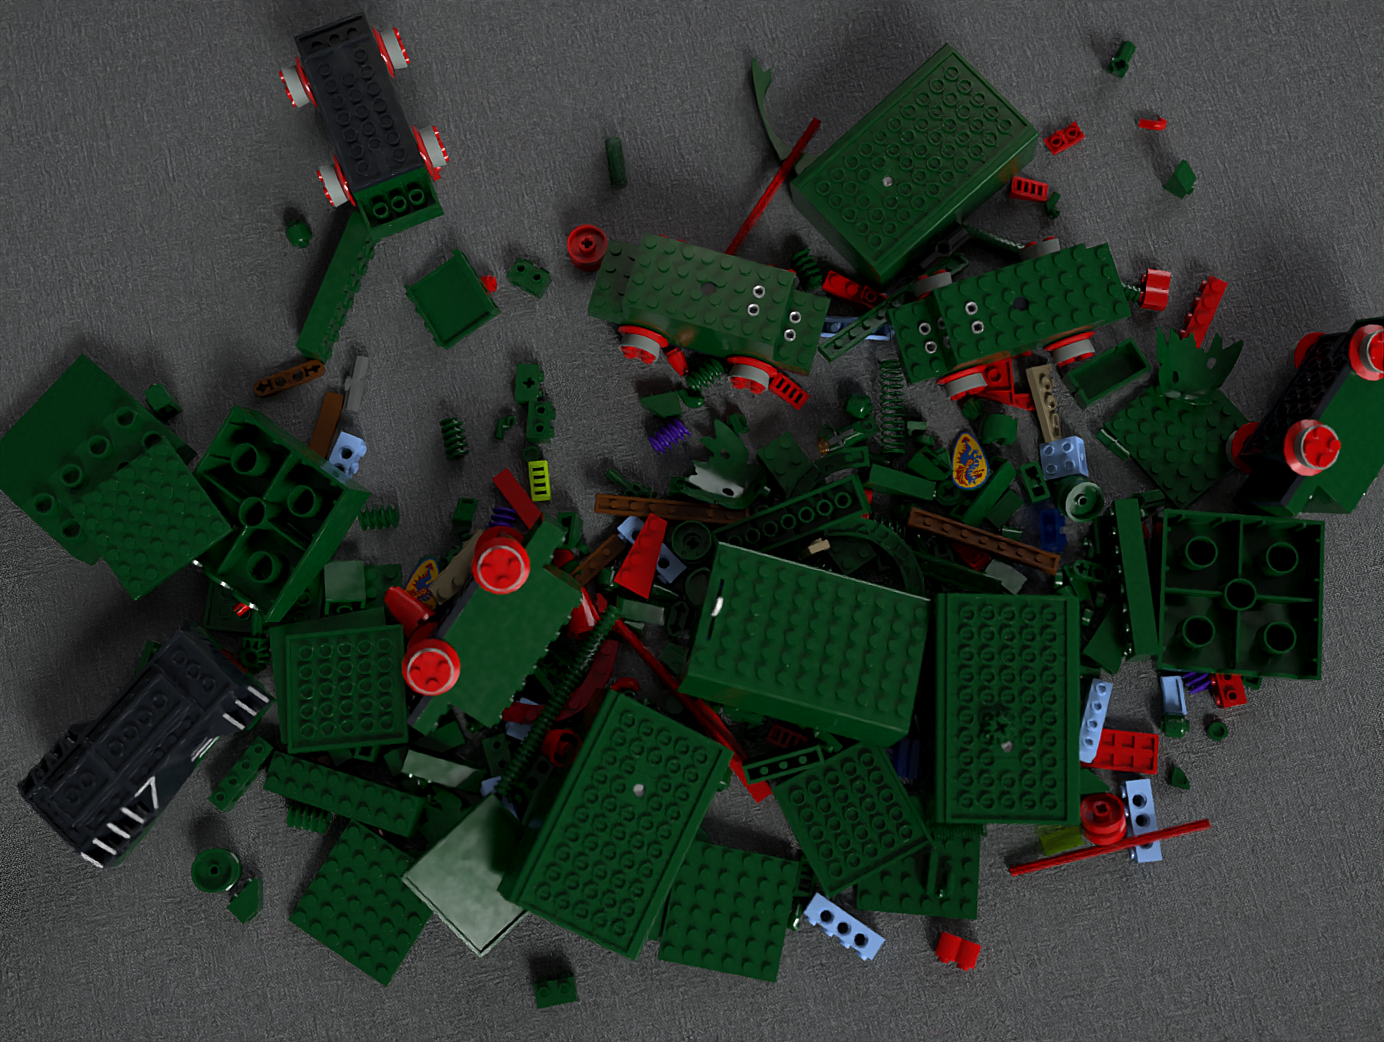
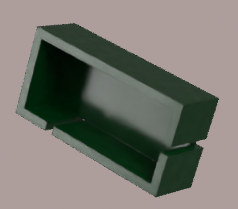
[1062,337,1152,411]

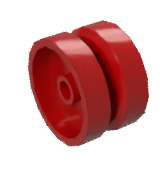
[567,224,608,272]
[1080,792,1127,845]

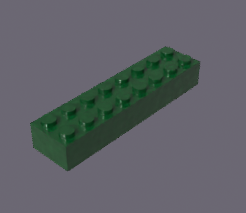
[296,211,381,364]
[756,431,877,577]
[711,474,872,553]
[1103,498,1160,662]
[262,751,427,837]

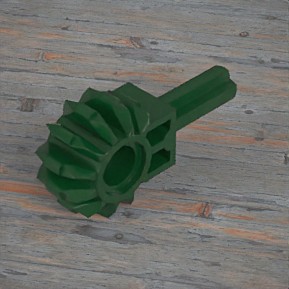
[605,468,658,499]
[237,609,271,673]

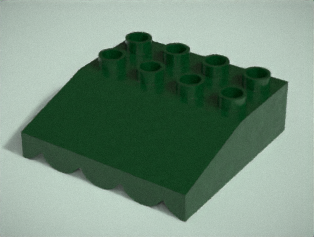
[0,353,197,566]
[191,405,371,622]
[1150,509,1325,682]

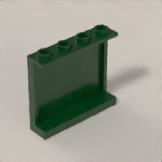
[404,248,501,350]

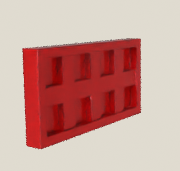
[1080,729,1159,775]

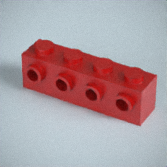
[1178,275,1228,350]
[1208,674,1247,709]

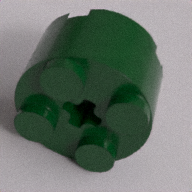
[978,414,1018,446]

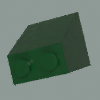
[323,560,366,617]

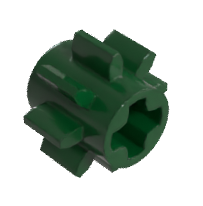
[961,398,986,421]

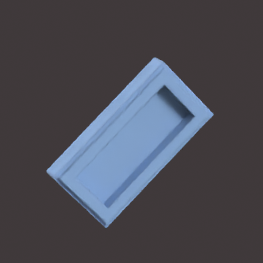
[1160,675,1187,715]

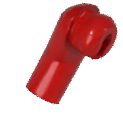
[1139,118,1167,131]
[610,677,640,693]

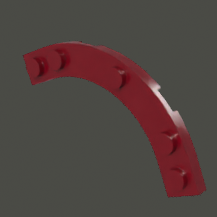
[502,639,619,725]

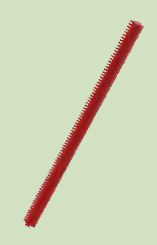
[724,118,821,256]
[613,617,744,764]
[1009,818,1211,877]

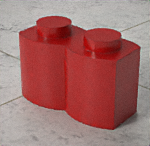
[1138,268,1171,311]
[934,931,981,971]

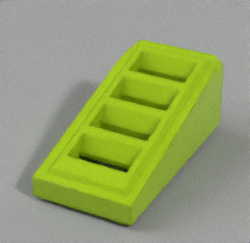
[528,460,551,502]

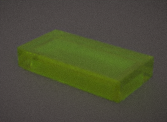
[1039,825,1084,857]

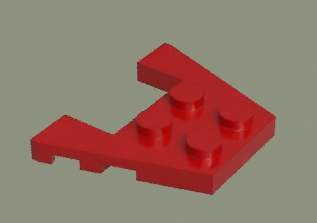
[976,351,1036,412]

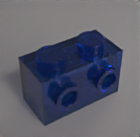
[1038,508,1067,553]

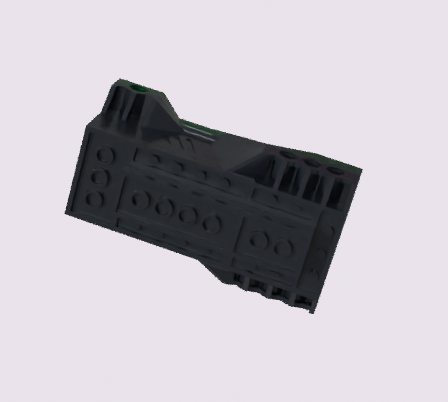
[17,620,277,869]

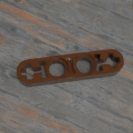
[253,360,325,398]

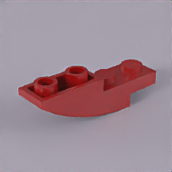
[821,270,889,312]

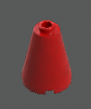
[567,585,601,641]
[384,586,437,640]
[536,729,574,767]

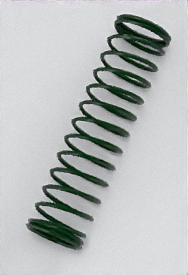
[879,359,905,457]

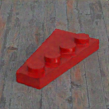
[613,513,667,600]

